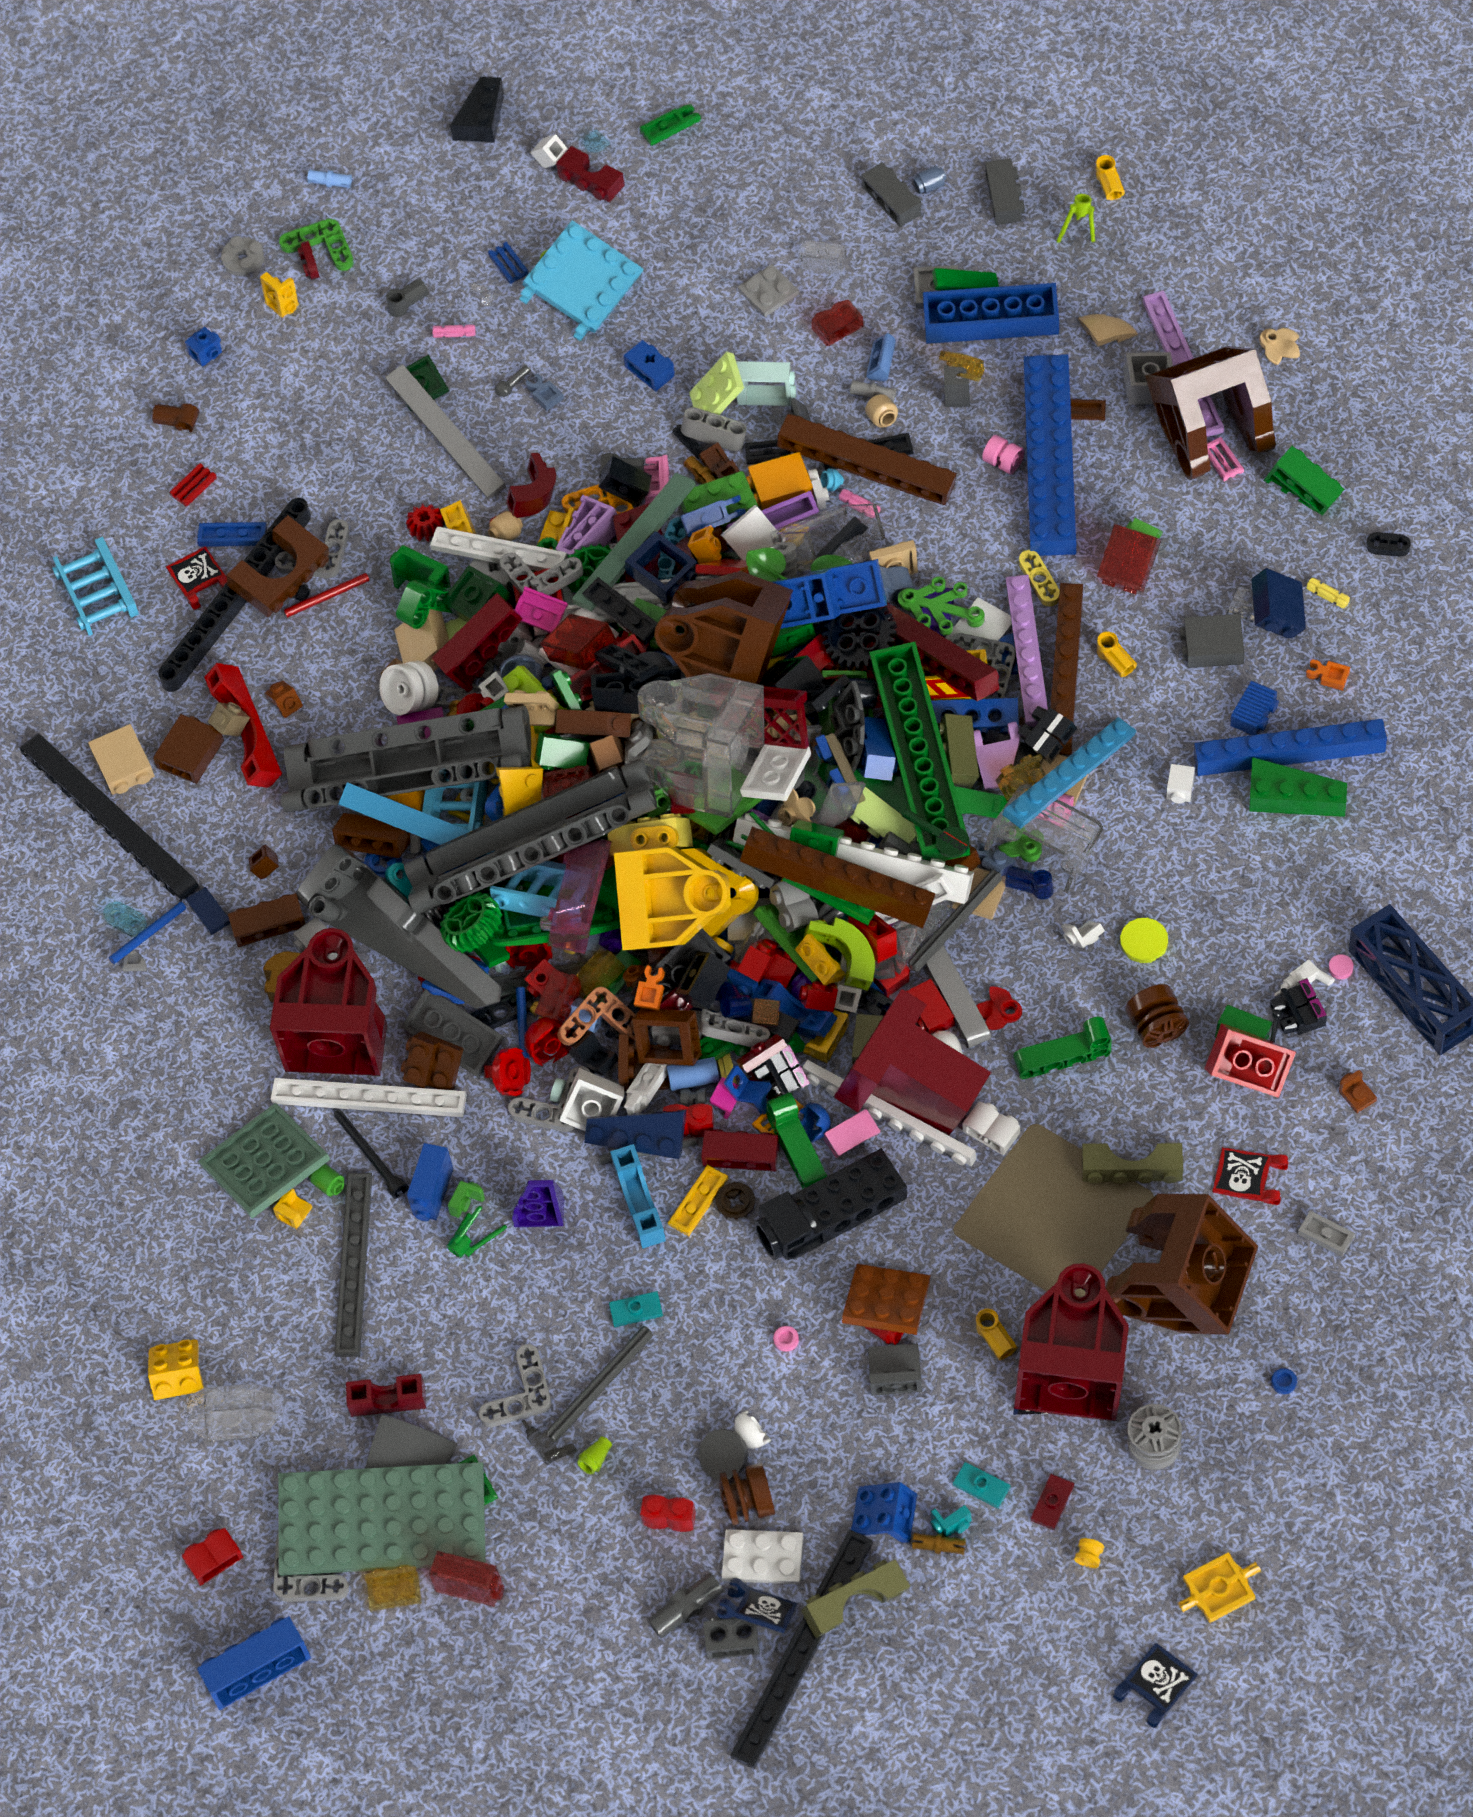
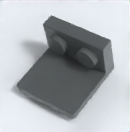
[868,1343,922,1396]

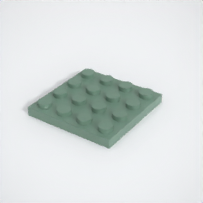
[198,1103,330,1219]

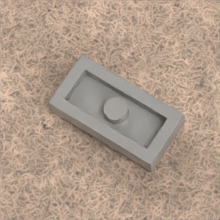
[1298,1211,1355,1257]

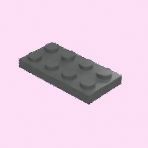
[401,989,505,1078]

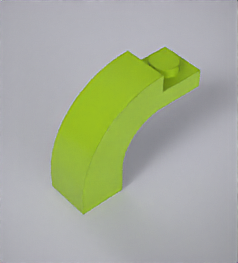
[804,917,875,990]

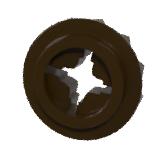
[716,1182,755,1221]

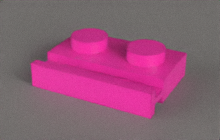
[515,586,568,635]

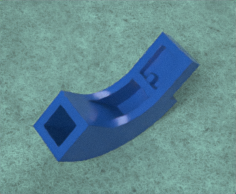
[751,979,837,1040]

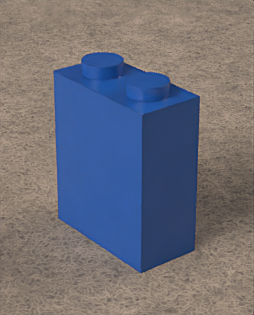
[407,1143,454,1222]

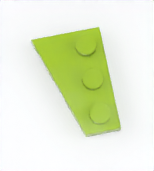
[502,666,568,734]

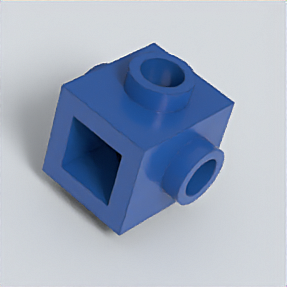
[185,326,222,367]

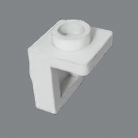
[1061,921,1105,948]

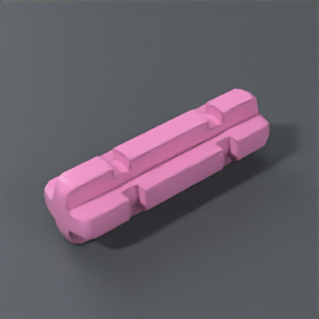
[432,324,476,338]
[839,489,881,517]

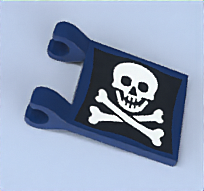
[717,1578,798,1633]
[1113,1643,1198,1728]

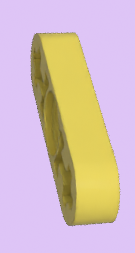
[1019,550,1060,606]

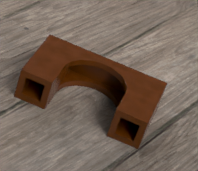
[227,515,329,617]

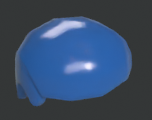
[799,1102,831,1143]

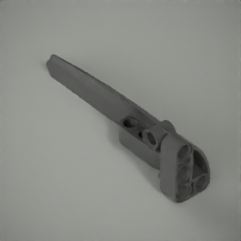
[296,845,501,1009]

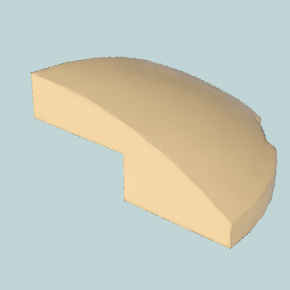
[1078,314,1138,347]

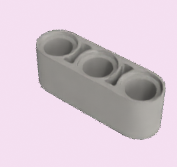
[681,407,747,451]

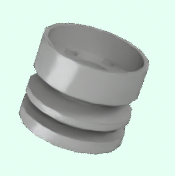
[1128,1404,1182,1470]

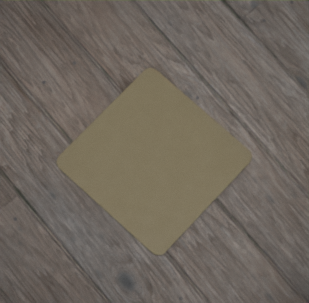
[953,1124,1154,1297]

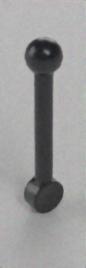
[1270,1009,1282,1043]

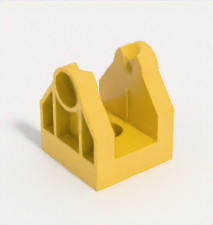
[614,847,759,950]

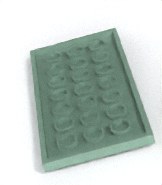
[278,1462,486,1576]

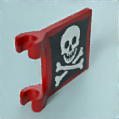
[166,547,227,610]
[1212,1147,1289,1205]

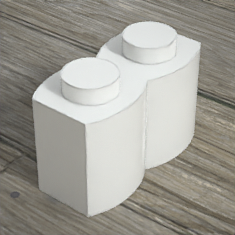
[962,1101,1020,1156]

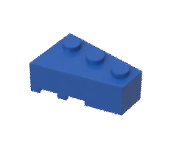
[857,716,898,781]

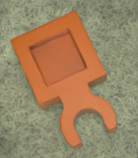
[1306,659,1351,691]
[634,965,665,1011]

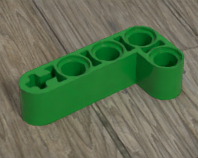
[396,580,452,629]
[1013,1017,1112,1080]
[766,1092,827,1189]

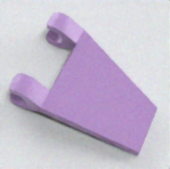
[974,722,1020,790]

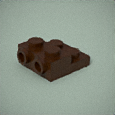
[401,1031,464,1090]

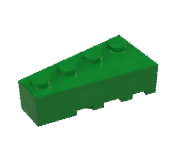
[1249,757,1347,817]

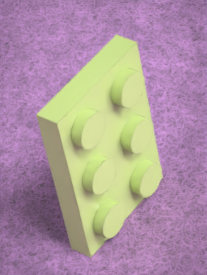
[689,352,744,415]

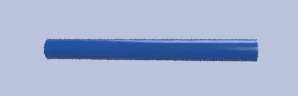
[109,902,186,964]

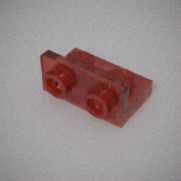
[542,765,593,798]
[534,969,581,1023]

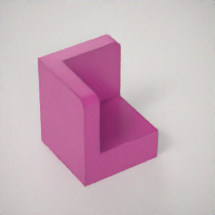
[709,1077,739,1119]

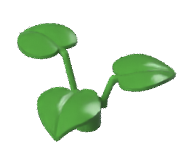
[746,548,853,652]

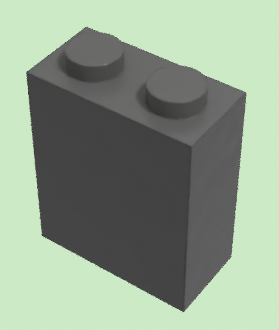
[1180,614,1244,668]

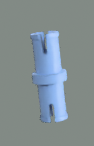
[307,169,352,189]

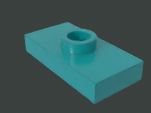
[609,1291,663,1328]
[953,1462,1011,1509]

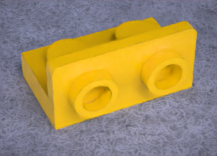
[260,272,298,318]
[538,508,575,550]
[795,934,846,985]

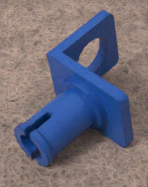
[724,1065,772,1115]

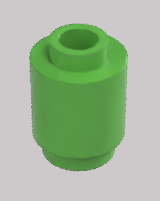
[308,1163,344,1197]

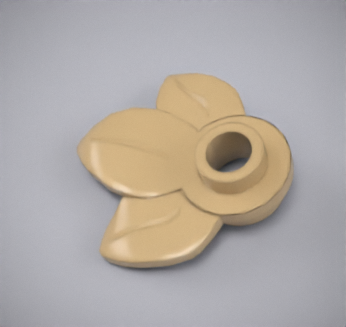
[1259,328,1300,365]
[778,788,815,826]

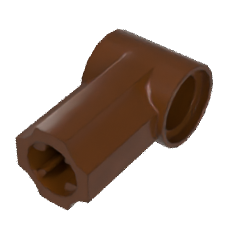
[152,403,199,433]

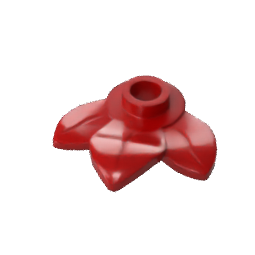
[976,986,1022,1030]

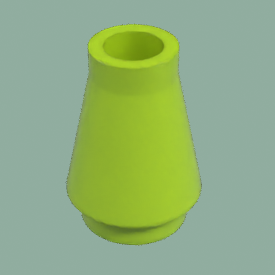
[577,1436,612,1475]

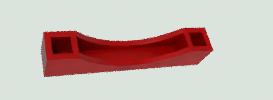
[204,663,282,788]

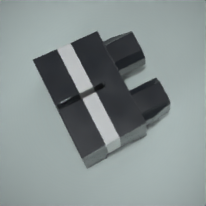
[1018,706,1077,764]

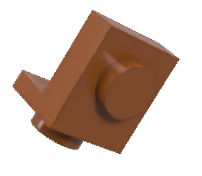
[264,680,303,718]

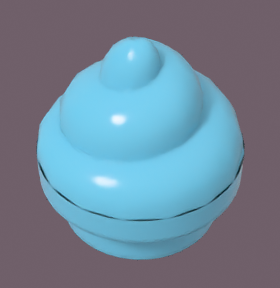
[820,469,844,491]

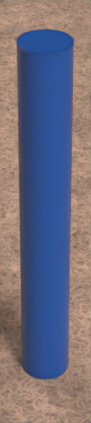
[515,987,529,1059]

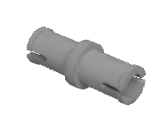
[850,380,897,402]

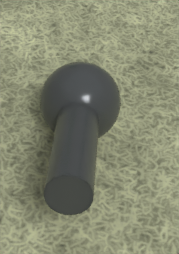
[495,364,531,397]

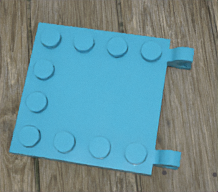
[519,220,644,341]

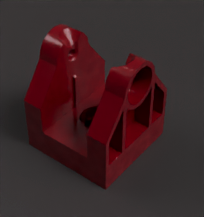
[270,928,388,1076]
[1014,1263,1129,1421]

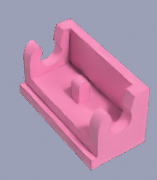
[644,455,669,504]
[823,1109,881,1158]

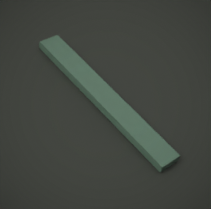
[572,473,696,612]

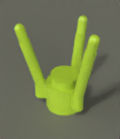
[1056,194,1095,243]

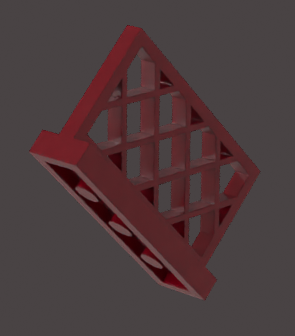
[710,681,809,749]

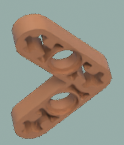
[557,987,636,1045]

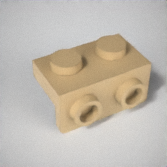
[504,690,559,726]

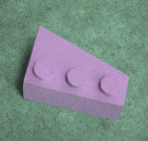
[556,495,617,557]

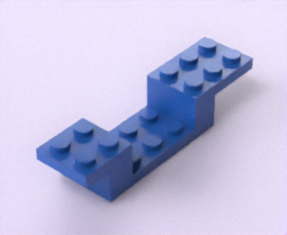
[772,559,887,628]

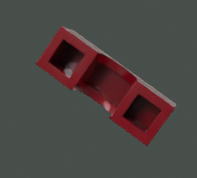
[556,146,625,203]
[346,1374,427,1417]

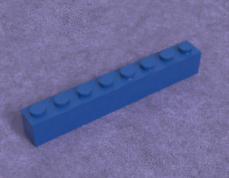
[1194,719,1387,776]

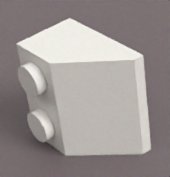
[559,1068,624,1131]

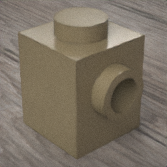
[207,702,250,736]

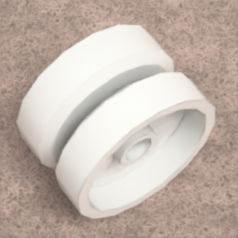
[379,660,438,715]

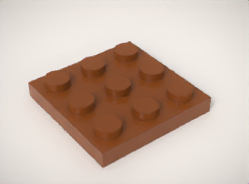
[842,1264,931,1335]

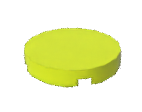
[1120,918,1168,963]

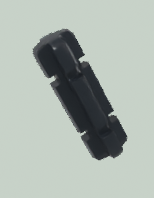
[672,424,705,460]

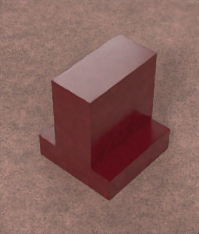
[833,989,991,1136]

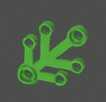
[898,577,985,635]

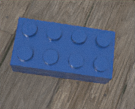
[197,1616,311,1711]

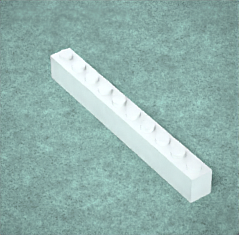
[731,813,974,904]

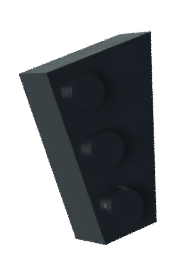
[450,77,504,143]

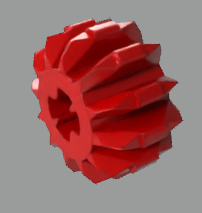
[406,503,445,542]

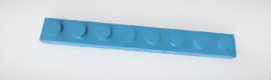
[1002,717,1137,829]

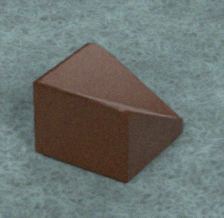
[248,844,279,880]

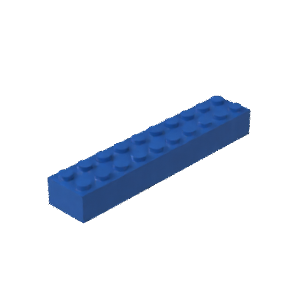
[1024,354,1076,556]

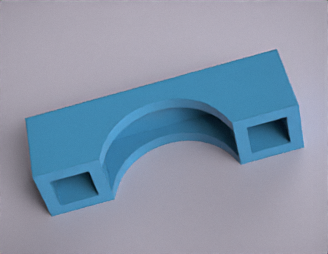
[610,1144,666,1249]

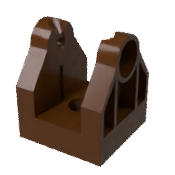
[1145,346,1276,480]
[654,571,793,707]
[1105,1194,1259,1335]

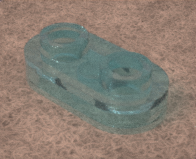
[103,901,147,937]

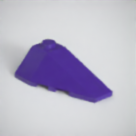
[512,1180,564,1227]

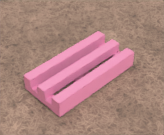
[1207,437,1244,481]

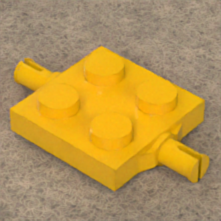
[1178,1552,1261,1623]

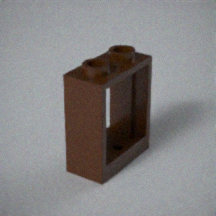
[631,1008,702,1066]

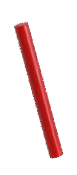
[283,573,370,618]

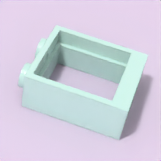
[736,361,796,406]

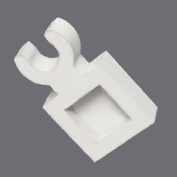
[808,469,829,510]

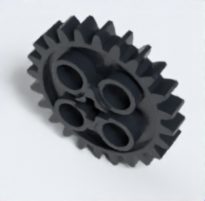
[822,606,898,671]

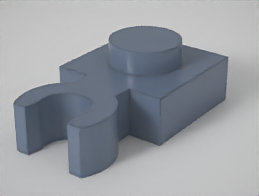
[526,373,564,411]
[975,843,1016,877]

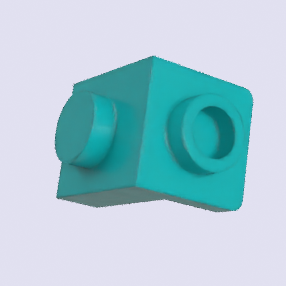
[930,1505,972,1537]

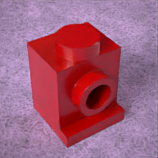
[799,981,838,1012]

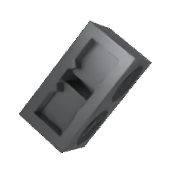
[703,1617,760,1660]

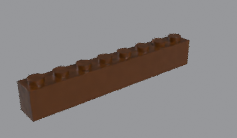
[777,413,957,506]
[1051,583,1083,755]
[739,827,936,928]

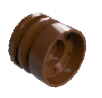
[1125,984,1189,1048]
[719,1462,775,1525]

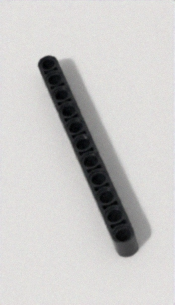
[158,498,311,692]
[19,733,199,902]

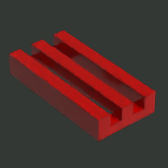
[170,463,217,507]

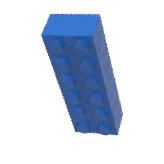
[923,283,1059,344]

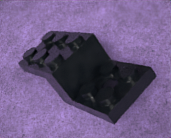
[759,655,850,715]

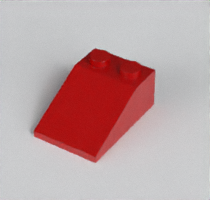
[1204,1023,1296,1098]

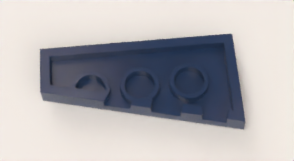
[584,1109,687,1159]

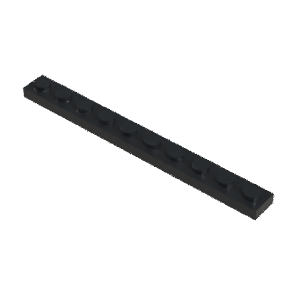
[730,1529,873,1770]

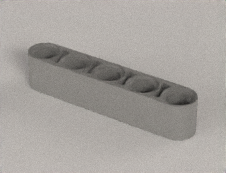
[925,945,991,1049]

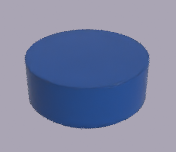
[1271,1368,1297,1394]

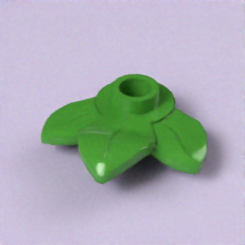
[998,827,1044,862]

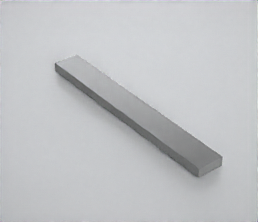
[385,364,506,500]

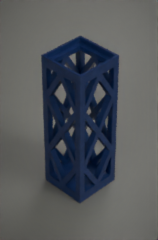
[1349,904,1473,1056]

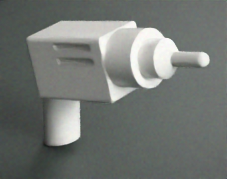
[1274,960,1335,997]

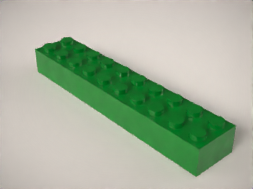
[869,642,970,861]

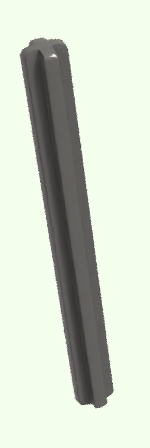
[908,870,1002,972]
[545,1326,653,1442]

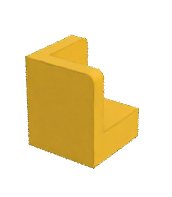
[273,1188,312,1229]

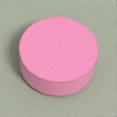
[1329,954,1354,979]
[773,1326,799,1352]

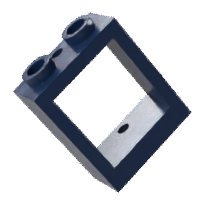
[625,531,698,604]

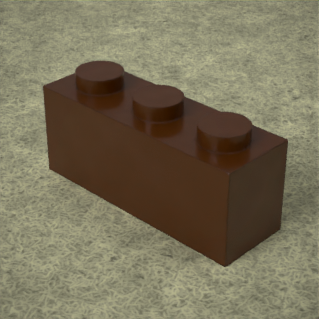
[332,813,411,858]
[228,893,306,947]

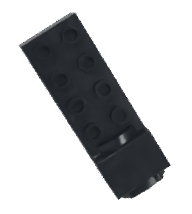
[754,1148,907,1260]

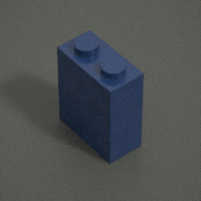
[1251,568,1306,638]

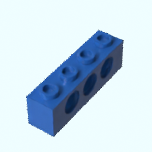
[931,698,1019,735]

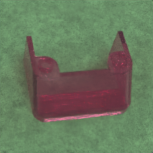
[547,839,612,954]

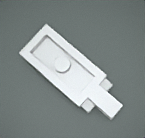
[624,1063,670,1115]

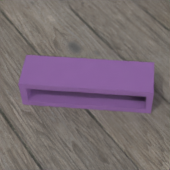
[724,491,819,531]

